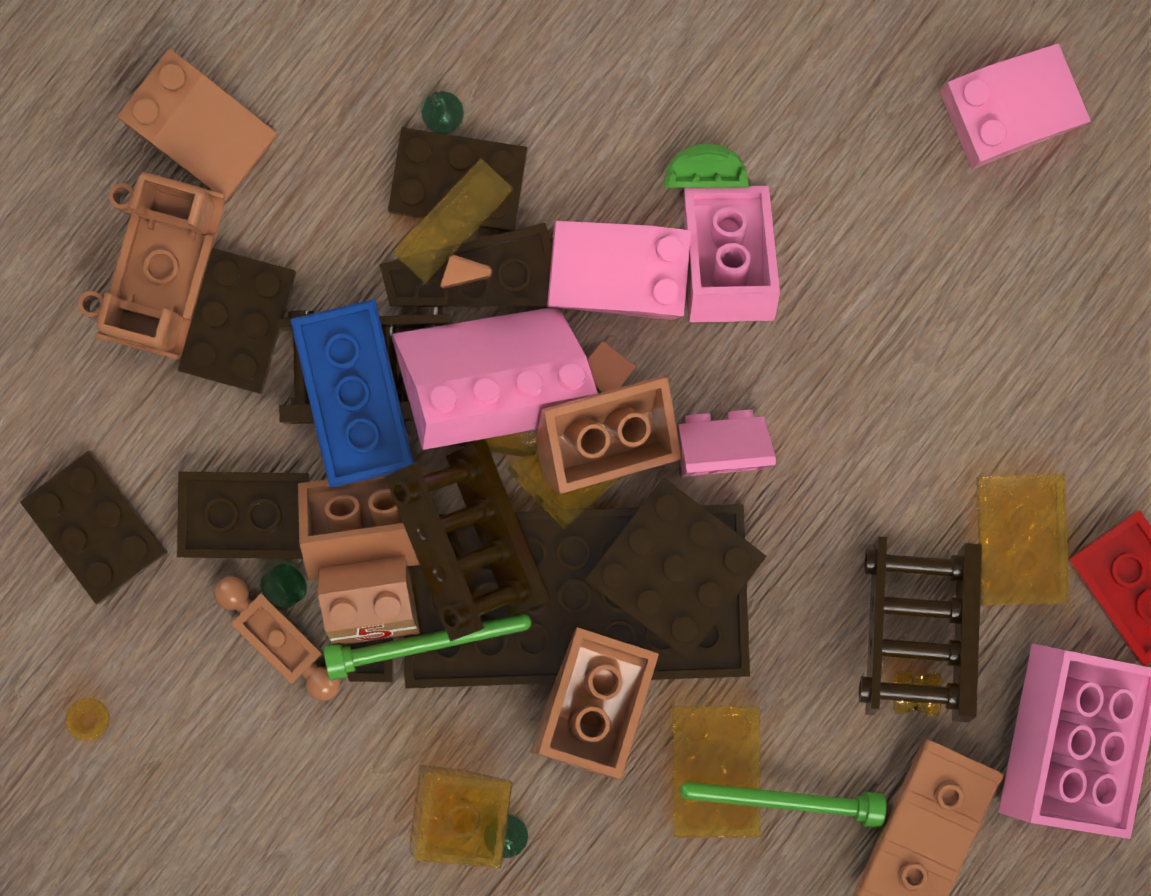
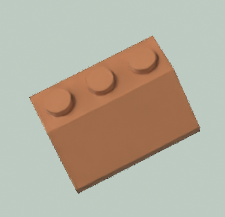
[536,375,682,494]
[298,466,428,580]

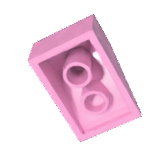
[940,43,1091,169]
[684,186,780,322]
[547,221,691,320]
[676,410,776,477]

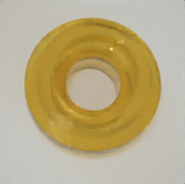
[66,698,110,741]

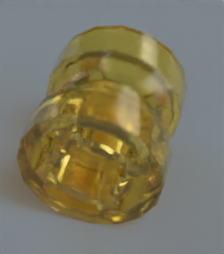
[893,671,942,716]

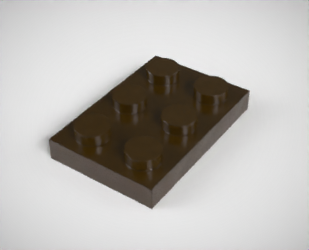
[388,127,528,232]
[178,248,296,394]
[20,450,168,605]
[177,471,309,559]

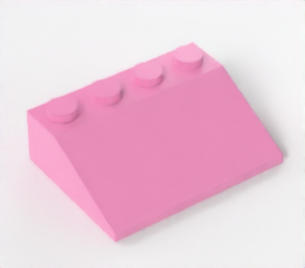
[392,307,598,450]
[998,643,1151,839]

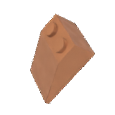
[117,48,278,202]
[530,627,659,779]

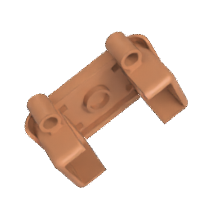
[78,172,225,360]

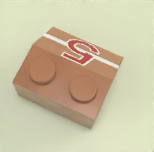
[318,555,420,645]

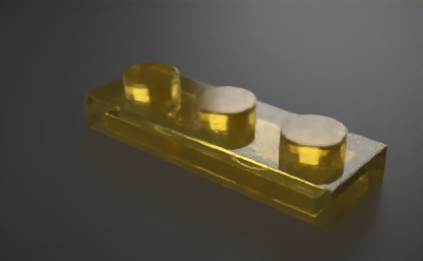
[393,159,513,283]

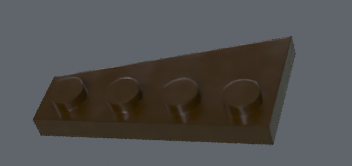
[379,223,552,307]

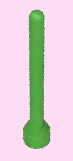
[324,614,531,680]
[679,782,886,828]

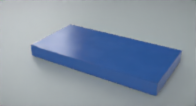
[290,299,414,488]

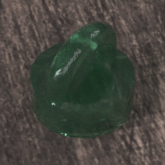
[421,91,464,135]
[260,563,307,609]
[485,813,528,858]

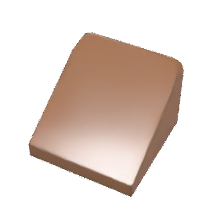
[441,255,492,289]
[587,341,636,393]

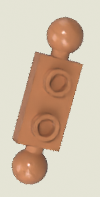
[214,576,340,701]

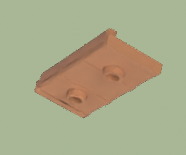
[853,737,1004,896]

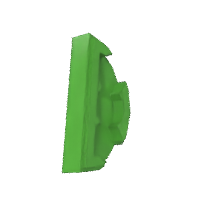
[663,143,749,188]

